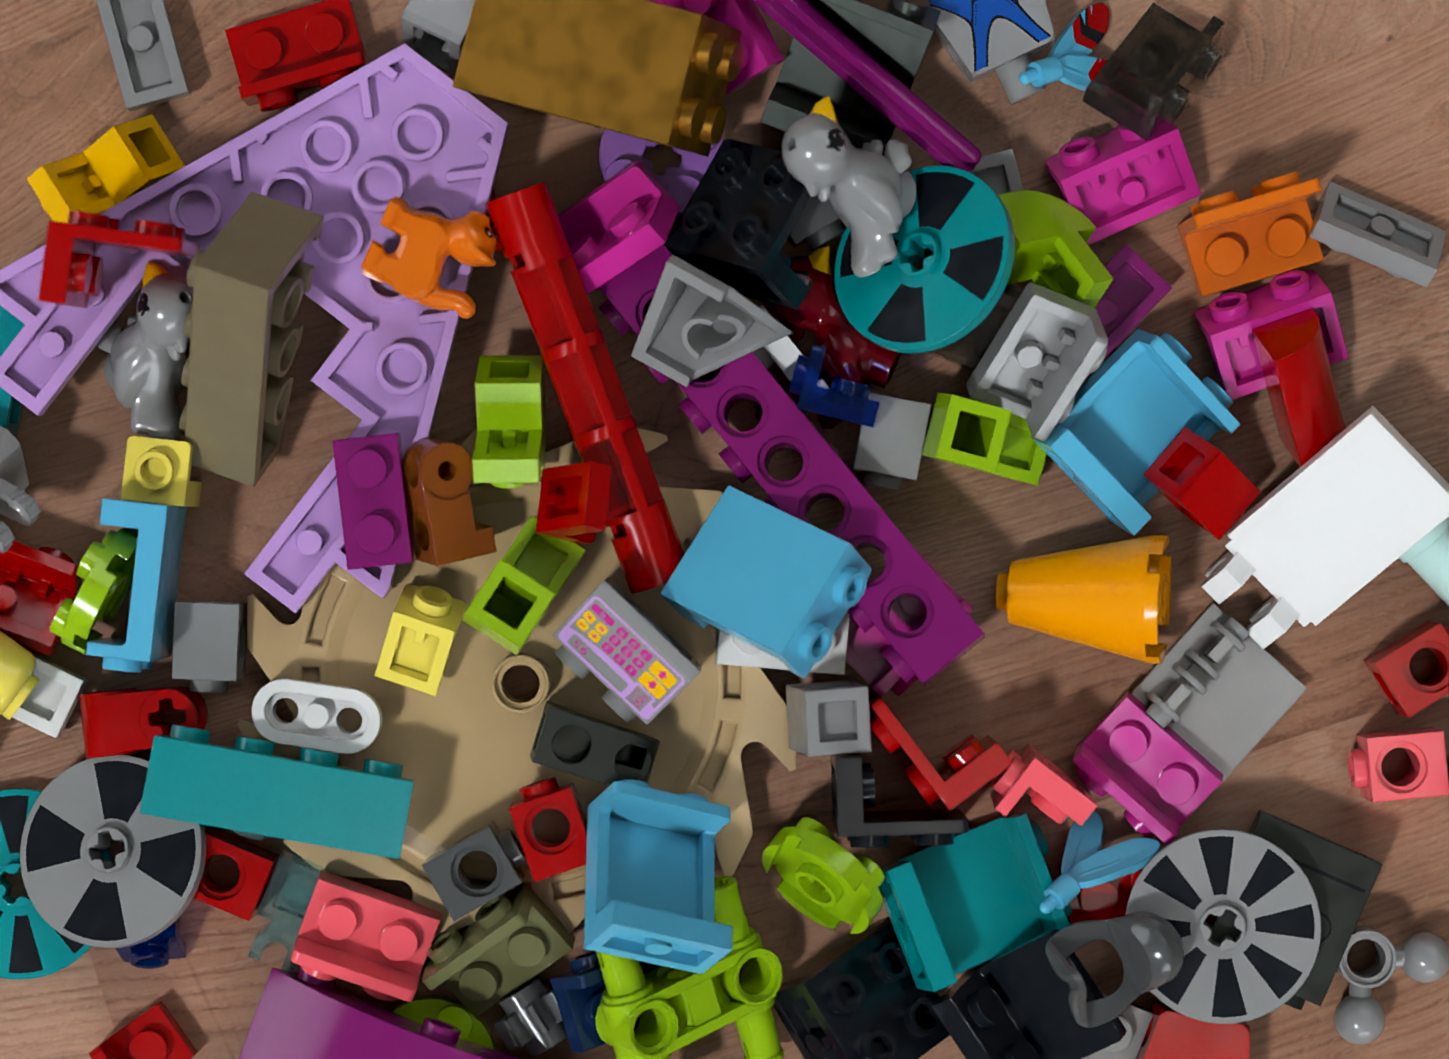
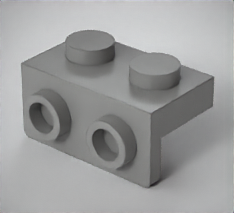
[966,281,1108,441]

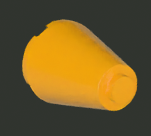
[996,535,1172,664]

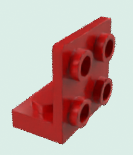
[38,211,200,308]
[869,693,1013,810]

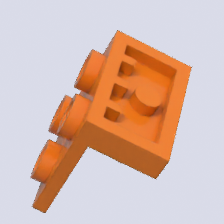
[1177,171,1324,298]

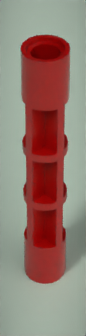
[485,181,685,594]

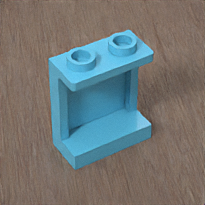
[1031,328,1240,535]
[660,485,871,678]
[86,498,187,672]
[584,779,732,974]

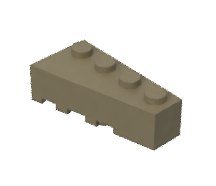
[179,191,324,487]

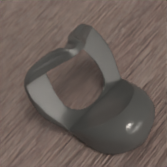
[1045,912,1184,1028]

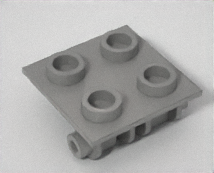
[1131,603,1307,781]

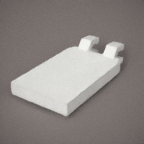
[1201,406,1449,650]

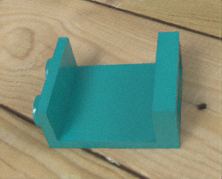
[879,813,1072,992]

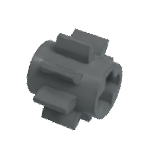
[494,977,567,1057]

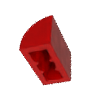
[1252,308,1346,467]

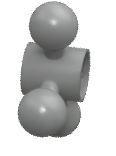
[1334,923,1449,1045]

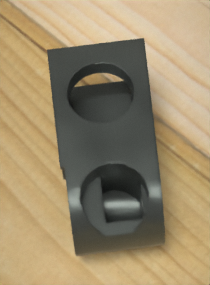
[530,701,660,784]

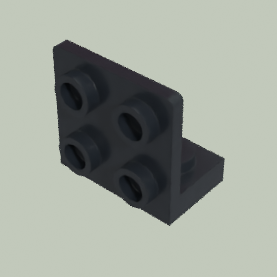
[665,139,811,310]
[831,753,968,848]
[773,923,950,1059]
[932,928,1126,1059]

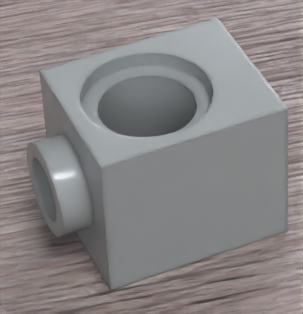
[851,392,931,491]
[172,600,247,693]
[786,680,871,757]

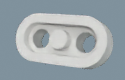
[251,678,383,754]

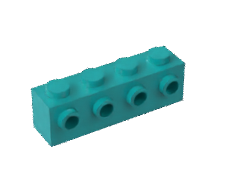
[140,724,414,859]

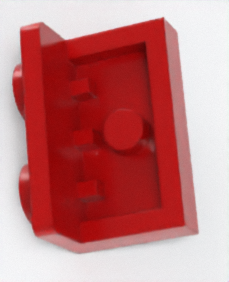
[0,540,81,656]

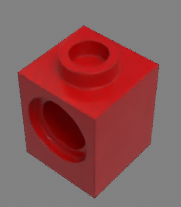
[1143,427,1261,540]
[1363,621,1449,718]
[509,776,587,882]
[193,826,282,921]

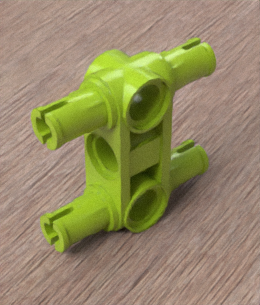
[595,876,785,1059]

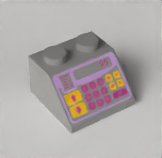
[552,577,701,725]

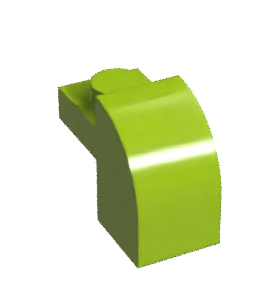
[998,190,1114,307]
[472,355,546,489]
[922,392,1047,486]
[462,515,586,655]

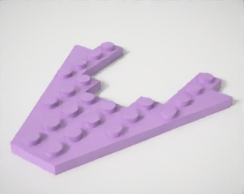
[0,43,509,613]

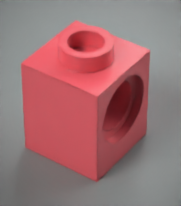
[1348,727,1449,802]

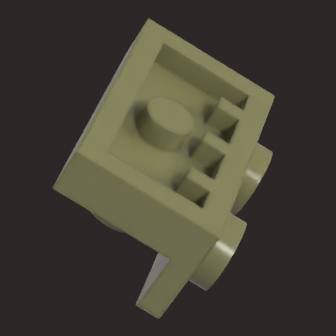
[422,883,575,1017]

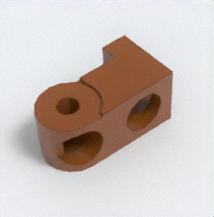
[402,438,497,566]

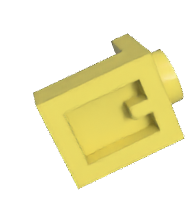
[121,436,202,507]
[374,584,467,696]

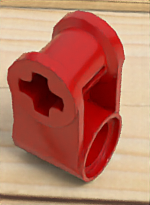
[79,686,208,758]

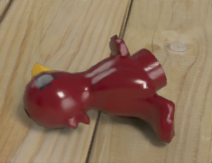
[771,246,902,429]

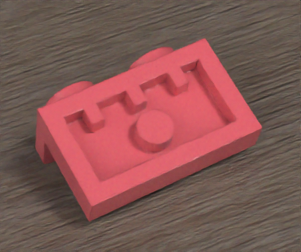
[990,744,1097,826]
[290,870,442,1002]

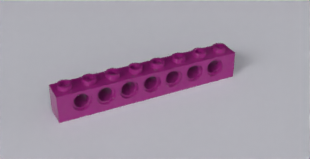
[598,244,985,686]

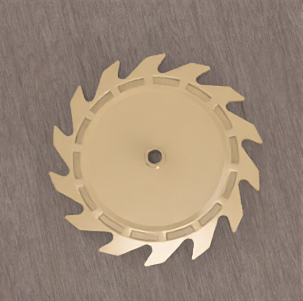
[237,398,796,939]

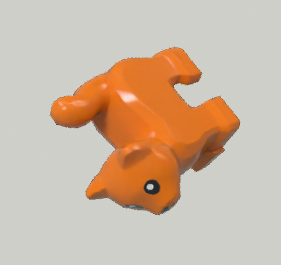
[361,196,497,319]

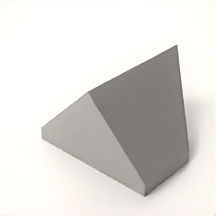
[631,255,793,387]

